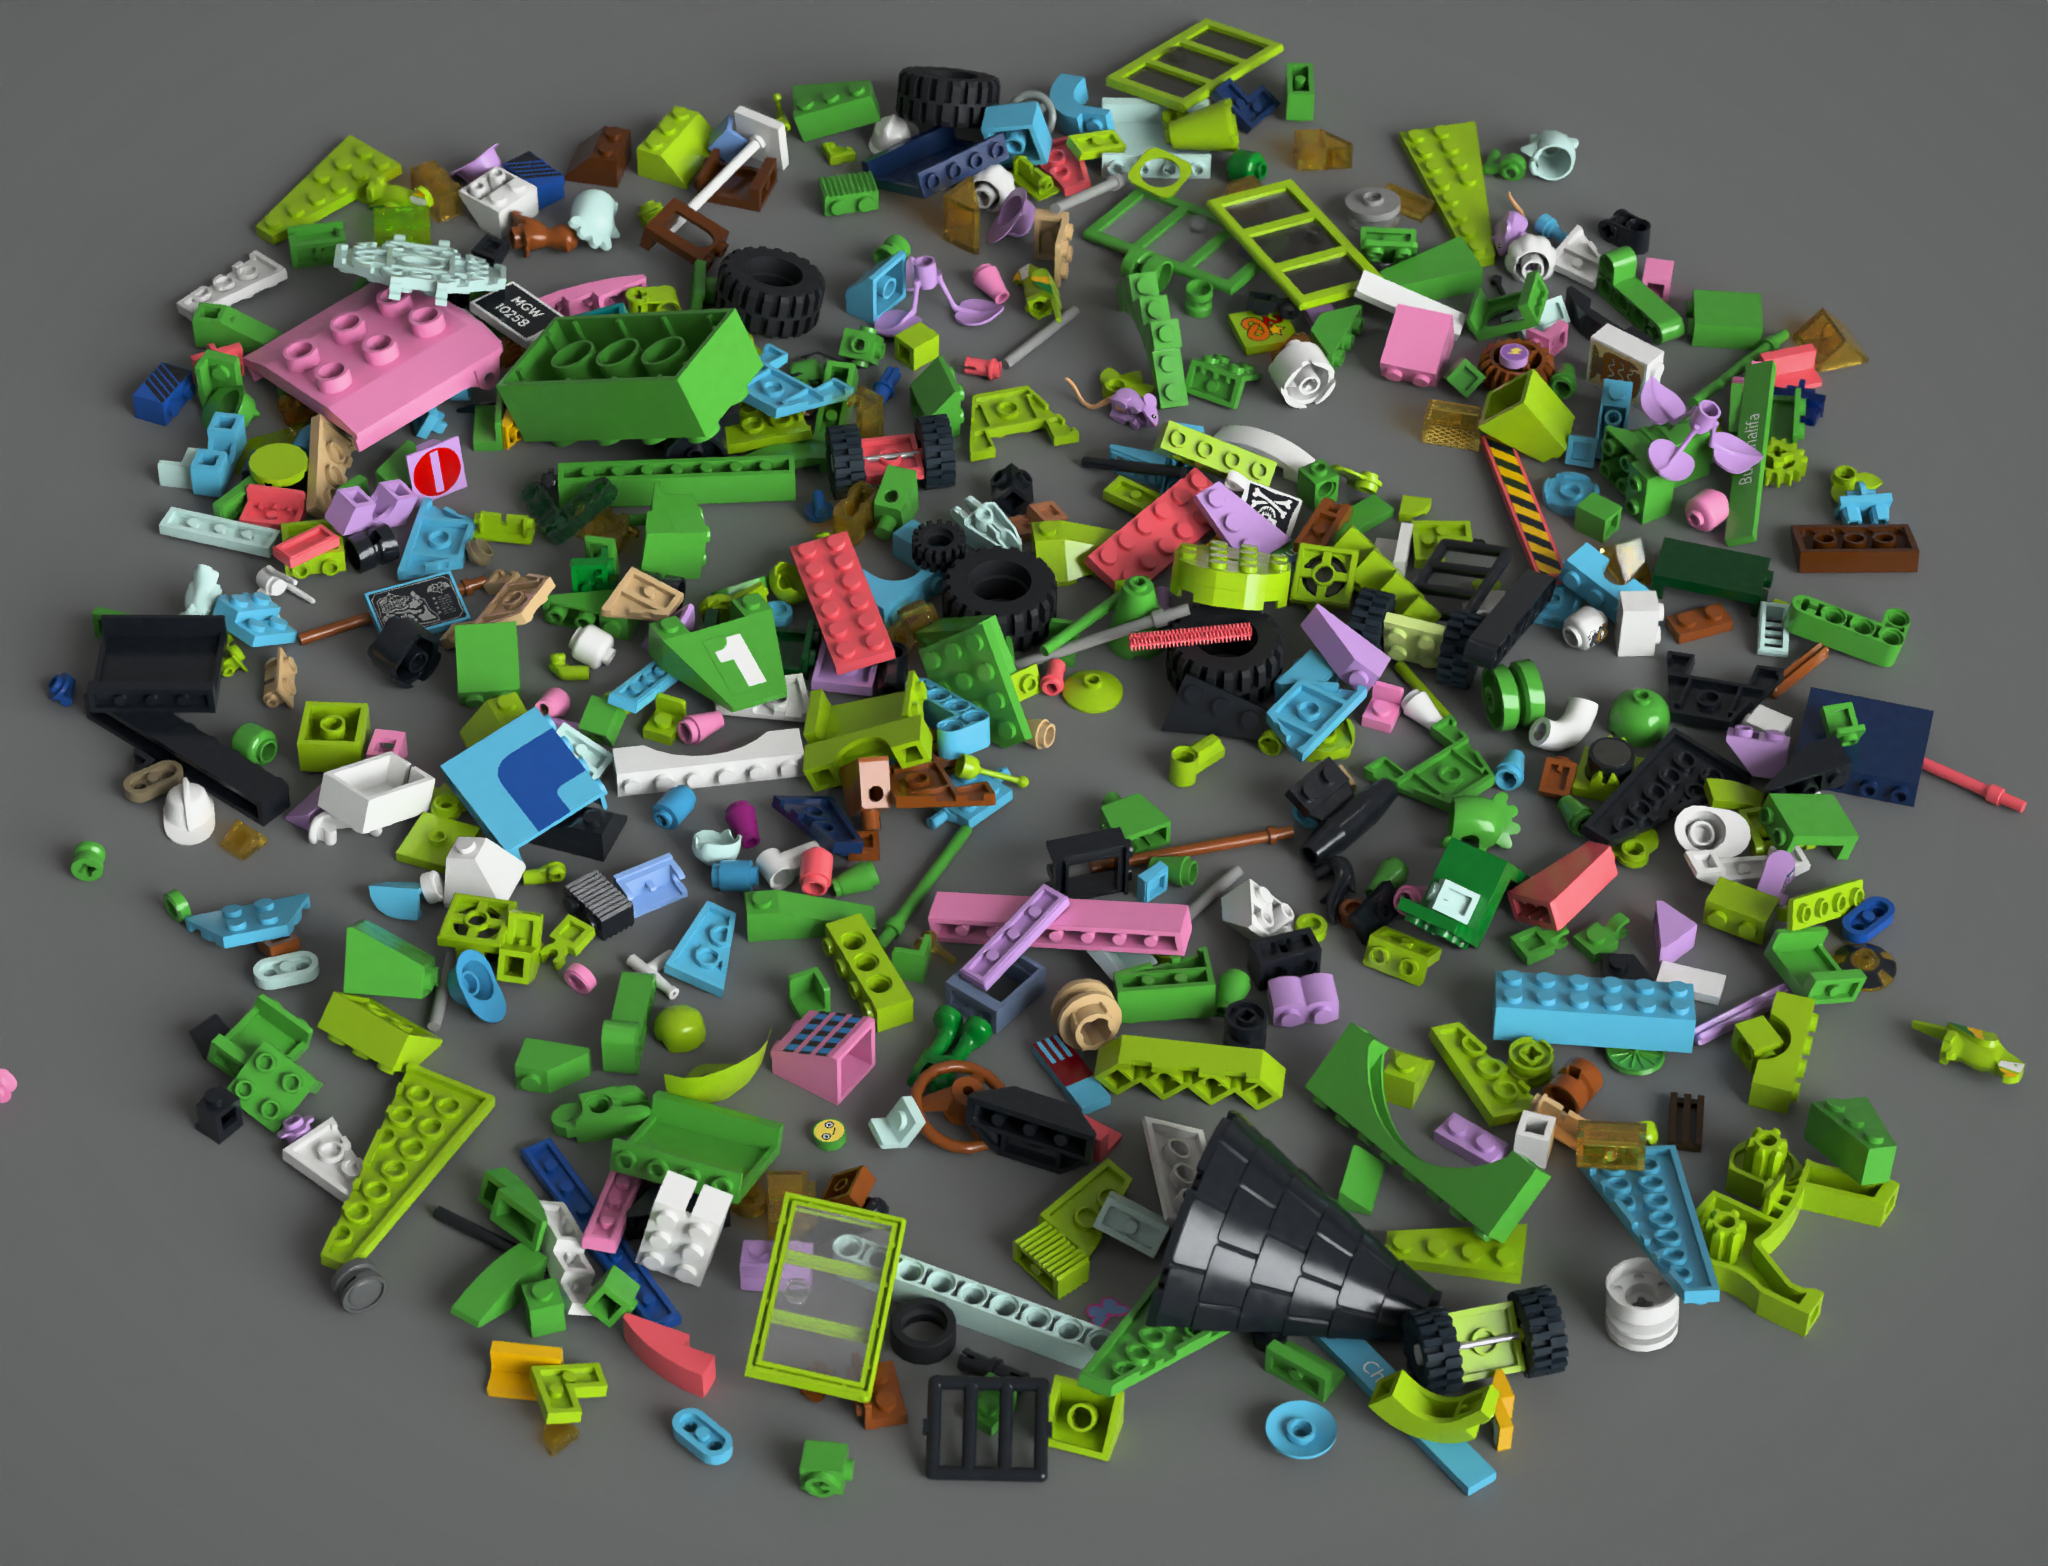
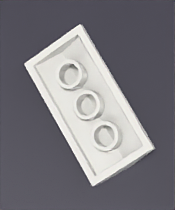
[1142,1116,1207,1228]

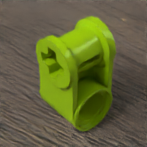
[626,285,681,313]

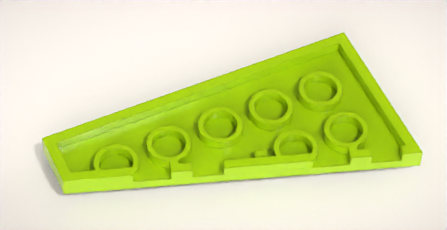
[255,135,403,245]

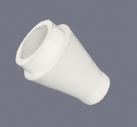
[1401,689,1443,730]

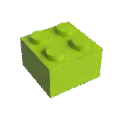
[297,701,371,772]

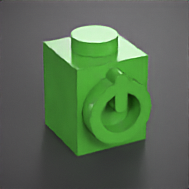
[800,1439,855,1498]

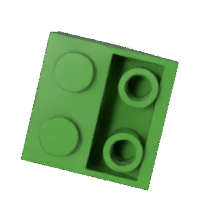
[910,356,964,437]

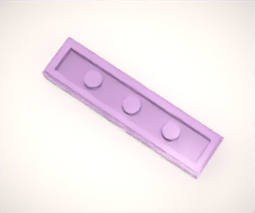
[960,883,1070,992]

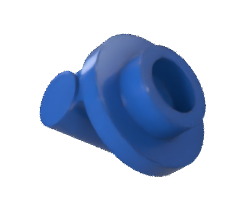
[805,490,834,523]
[47,672,76,706]

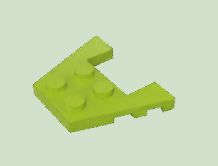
[969,385,1079,462]

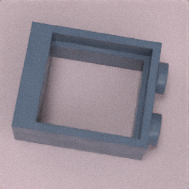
[945,954,1046,1035]

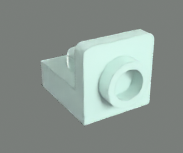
[1426,879,1481,925]
[868,1096,926,1149]

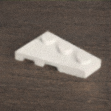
[713,673,809,722]
[282,1117,363,1203]

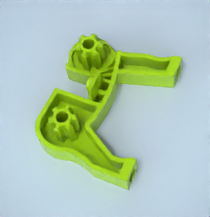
[1695,1127,1900,1337]

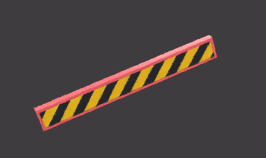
[1481,435,1564,585]

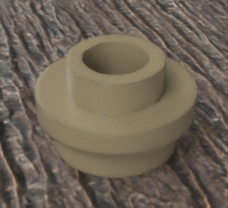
[466,538,494,567]

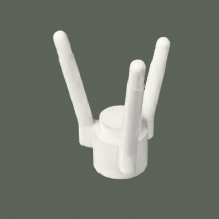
[256,565,315,618]

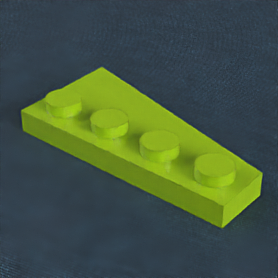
[1428,1022,1534,1127]

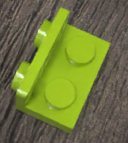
[1363,925,1443,986]

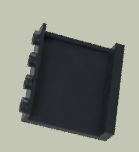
[87,615,228,713]

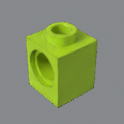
[1731,1015,1783,1074]

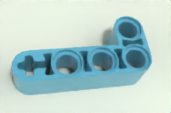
[905,677,990,760]

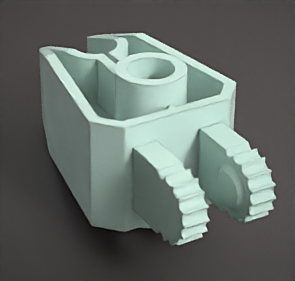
[950,495,1022,552]

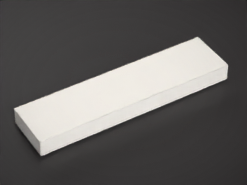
[1353,270,1467,341]

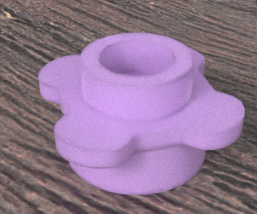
[277,1114,314,1144]

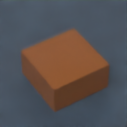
[820,1165,876,1208]

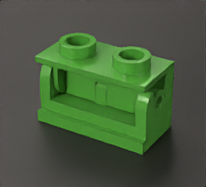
[287,221,346,269]

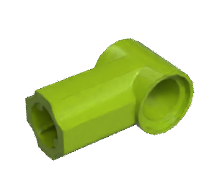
[1168,734,1225,787]

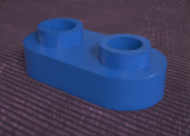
[1841,896,1895,944]

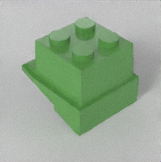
[627,482,711,580]

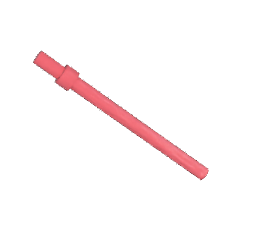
[1922,757,2027,813]

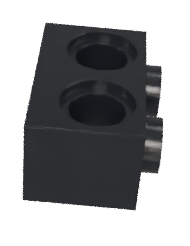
[1247,927,1322,991]

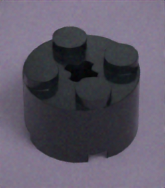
[367,616,442,689]

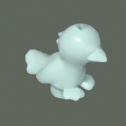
[179,564,222,615]

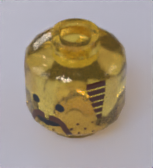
[894,599,940,644]

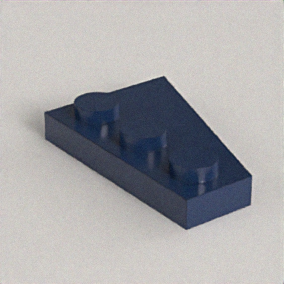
[772,795,864,856]

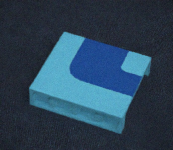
[440,707,608,862]

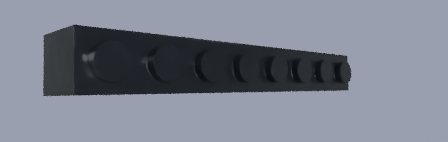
[83,693,291,827]

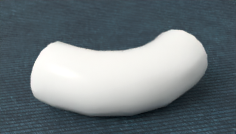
[1529,697,1599,752]

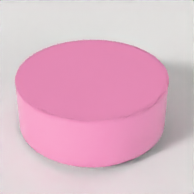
[564,963,597,995]

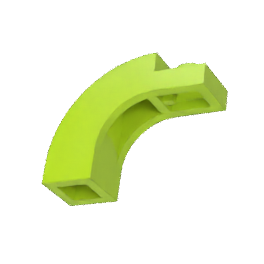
[1368,1369,1500,1443]

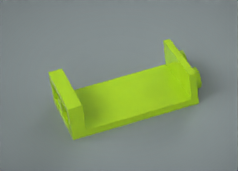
[803,670,927,744]

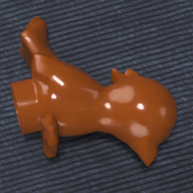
[509,210,579,258]

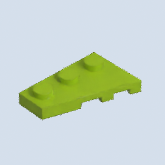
[1038,1158,1133,1260]

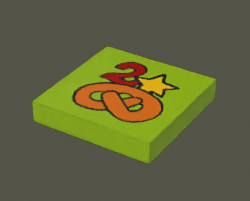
[1228,310,1300,356]

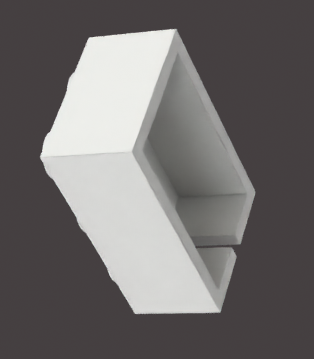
[318,751,435,834]
[635,1170,733,1287]

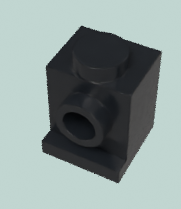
[195,1085,243,1145]

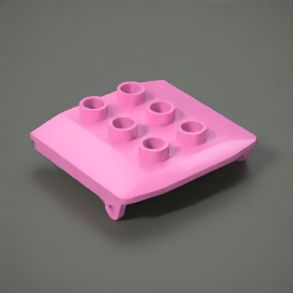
[242,282,503,452]

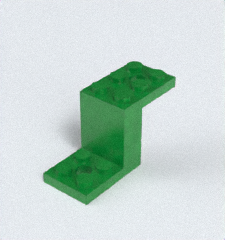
[1397,837,1531,950]

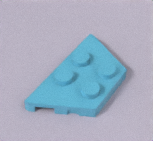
[397,497,476,581]
[1266,679,1367,762]
[185,893,311,949]

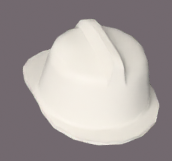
[869,114,919,155]
[163,777,215,845]
[1674,805,1751,858]

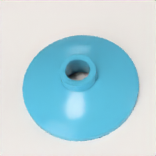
[1265,1400,1337,1459]

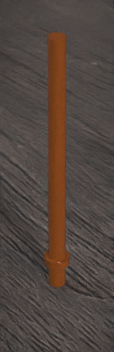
[297,575,487,645]
[1089,825,1294,873]

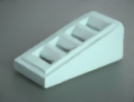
[1757,601,1790,658]

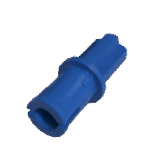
[865,366,901,414]

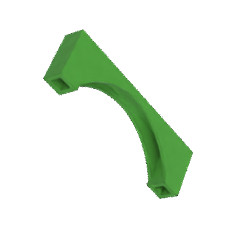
[1305,1022,1552,1243]

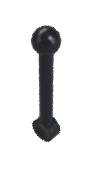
[1491,275,1514,313]

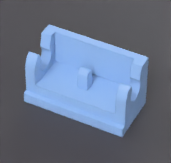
[613,852,688,918]

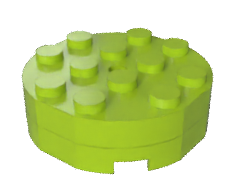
[1170,540,1291,610]

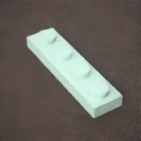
[159,507,282,558]

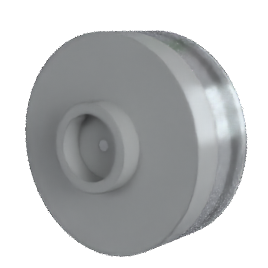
[1345,187,1400,232]

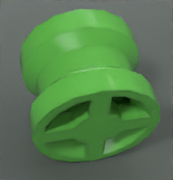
[71,841,106,881]

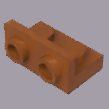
[846,1354,907,1430]

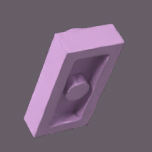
[1433,1112,1509,1166]

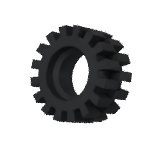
[912,519,966,573]

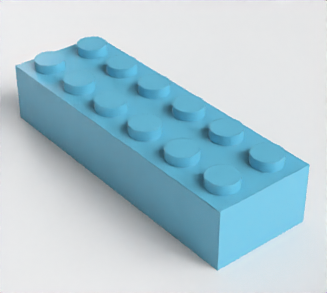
[1492,970,1696,1053]

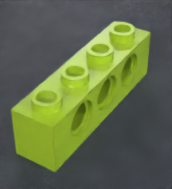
[1152,420,1278,487]
[822,913,914,1033]

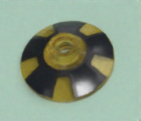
[1832,943,1897,992]

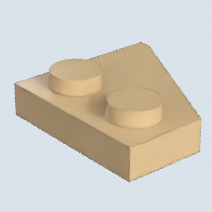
[601,567,684,621]

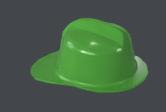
[201,385,261,429]

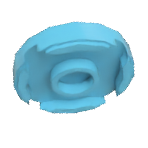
[1541,472,1600,517]

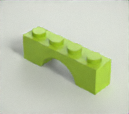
[803,714,933,792]
[1748,991,1819,1114]

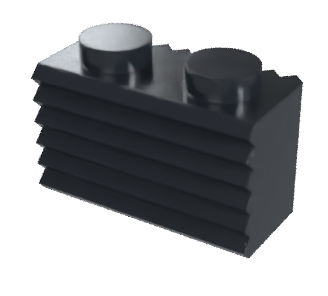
[563,869,634,941]

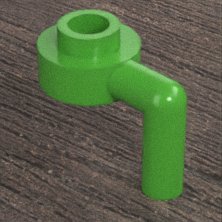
[1483,149,1528,181]

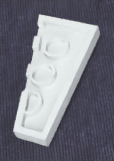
[176,250,288,321]

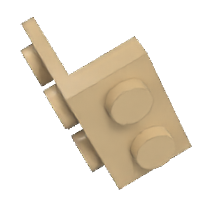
[1034,208,1074,288]

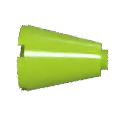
[1164,98,1240,152]

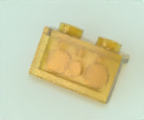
[567,500,641,555]

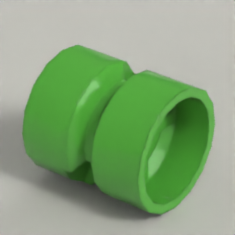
[1120,246,1173,293]

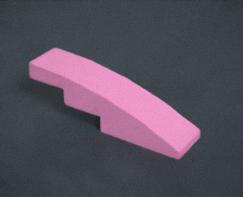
[539,274,647,316]

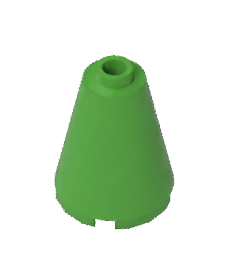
[1108,575,1165,661]

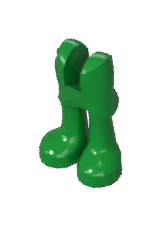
[907,1004,993,1094]

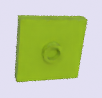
[396,811,481,874]

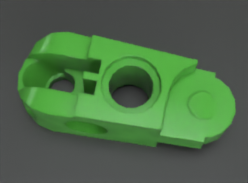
[551,1085,652,1144]

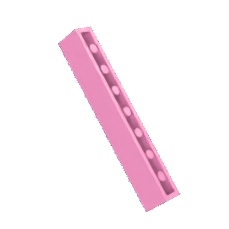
[928,891,1192,956]

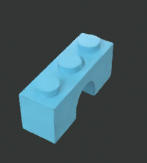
[190,412,247,497]
[1557,542,1650,623]

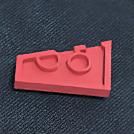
[1036,134,1091,196]

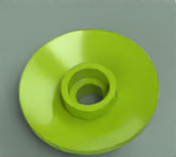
[1062,669,1123,714]

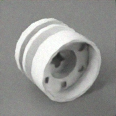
[1605,1257,1679,1352]

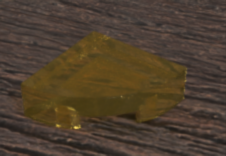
[543,1423,579,1457]

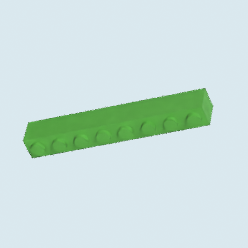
[558,455,796,509]

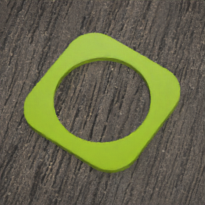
[1128,148,1192,199]

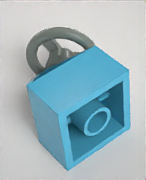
[981,90,1056,168]

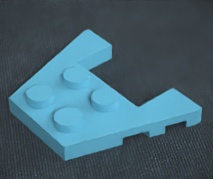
[742,343,854,419]

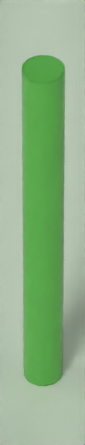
[1040,589,1122,656]

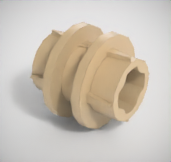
[1051,978,1122,1051]

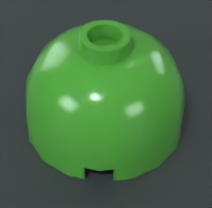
[1608,688,1670,748]

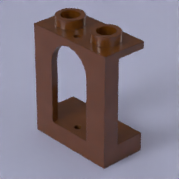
[639,197,730,273]

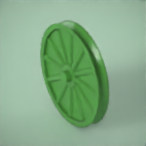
[1605,1048,1665,1076]

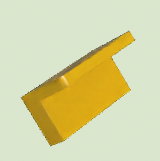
[487,1341,564,1401]

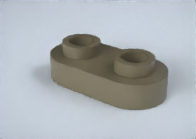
[123,760,184,803]

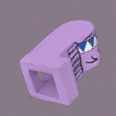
[1757,850,1795,907]

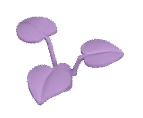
[874,255,1004,337]
[1639,376,1764,481]

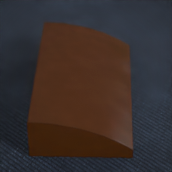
[1790,524,1919,573]

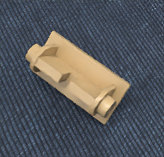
[263,647,297,709]
[1527,1093,1596,1151]

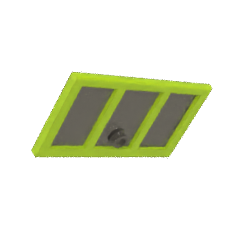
[1106,18,1284,113]
[1205,179,1383,311]

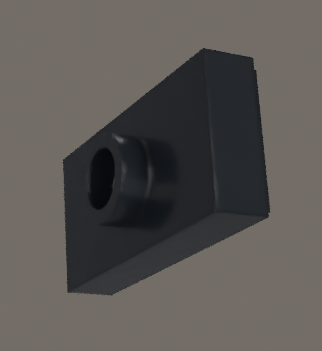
[1347,880,1399,944]

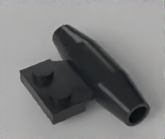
[1284,756,1398,866]

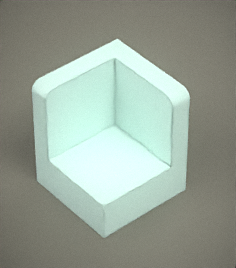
[157,447,198,490]

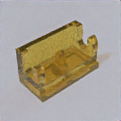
[847,385,884,439]

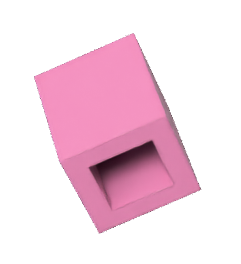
[1642,257,1674,303]

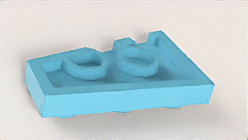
[664,900,736,998]

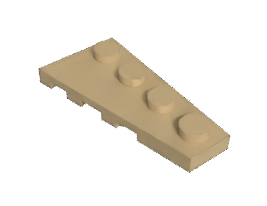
[306,414,356,520]

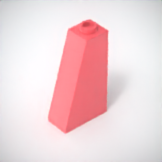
[1507,841,1618,931]

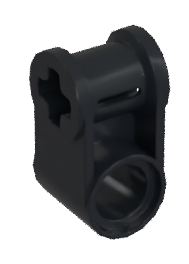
[1598,209,1651,255]

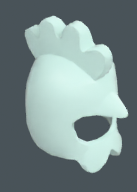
[1520,130,1579,180]
[568,189,620,251]

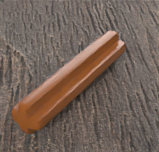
[1769,643,1829,699]

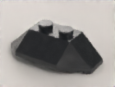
[965,1086,1096,1175]

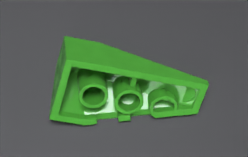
[743,890,877,942]

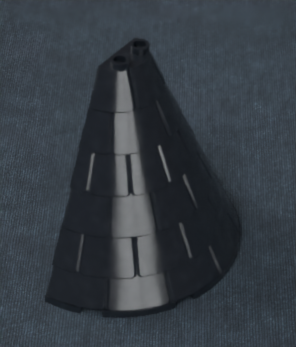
[1145,1110,1443,1341]

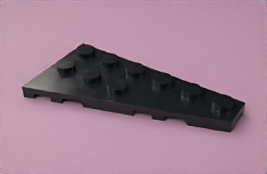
[1580,727,1752,848]

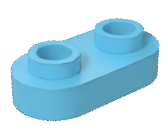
[672,1408,733,1465]

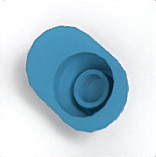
[447,949,506,1023]

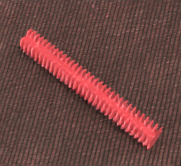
[1128,622,1252,652]

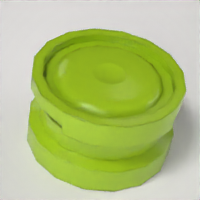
[1507,1036,1555,1088]

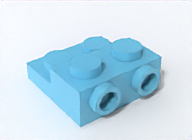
[212,592,298,647]

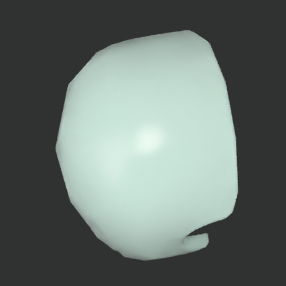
[692,829,742,866]

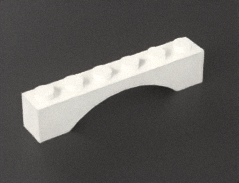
[612,728,805,797]

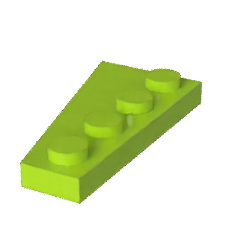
[1385,1224,1528,1284]

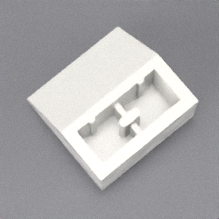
[459,166,539,239]

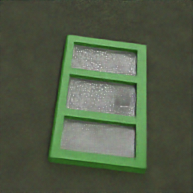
[1083,187,1289,295]

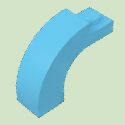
[1050,73,1115,136]

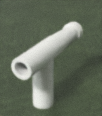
[626,949,679,1000]

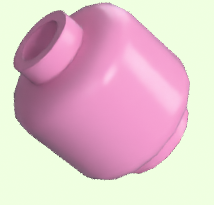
[1685,488,1729,532]

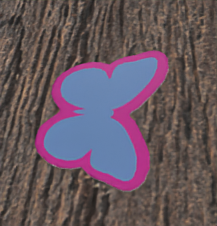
[1086,1297,1131,1328]

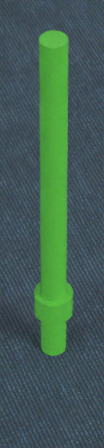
[1688,329,1789,408]
[877,825,972,951]

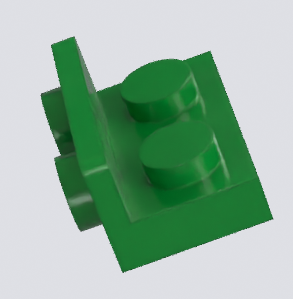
[571,547,615,593]

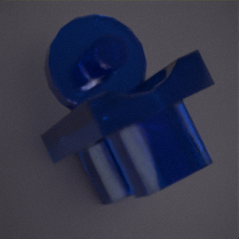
[1773,379,1826,427]

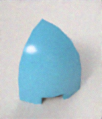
[368,882,426,921]

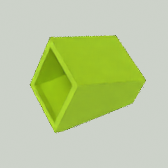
[1478,368,1575,463]

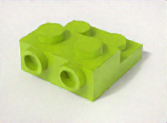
[281,519,346,579]

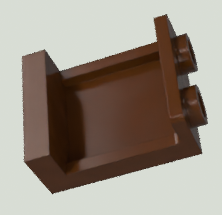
[694,148,777,212]

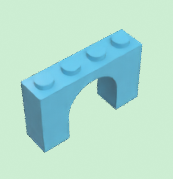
[862,519,949,630]

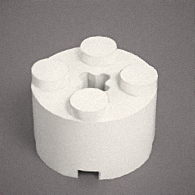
[1268,340,1336,409]

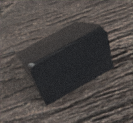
[188,1014,230,1060]

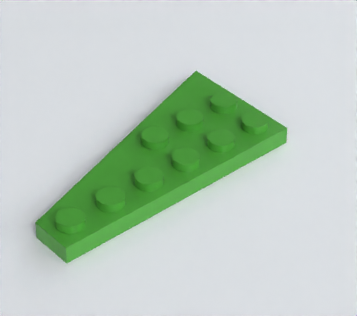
[1078,1274,1231,1397]

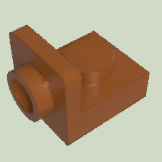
[1538,756,1577,800]

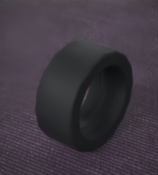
[890,1297,956,1365]

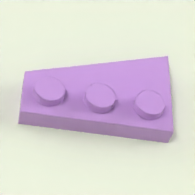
[1193,481,1293,554]

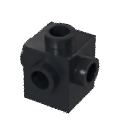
[990,463,1034,517]

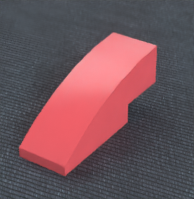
[623,1312,716,1398]

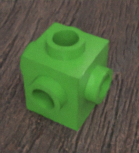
[838,326,886,369]

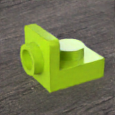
[643,693,687,746]

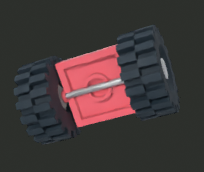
[825,414,956,500]

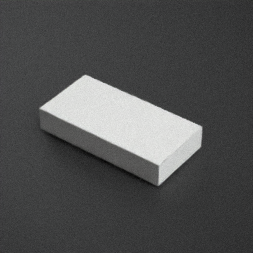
[1656,961,1726,1005]

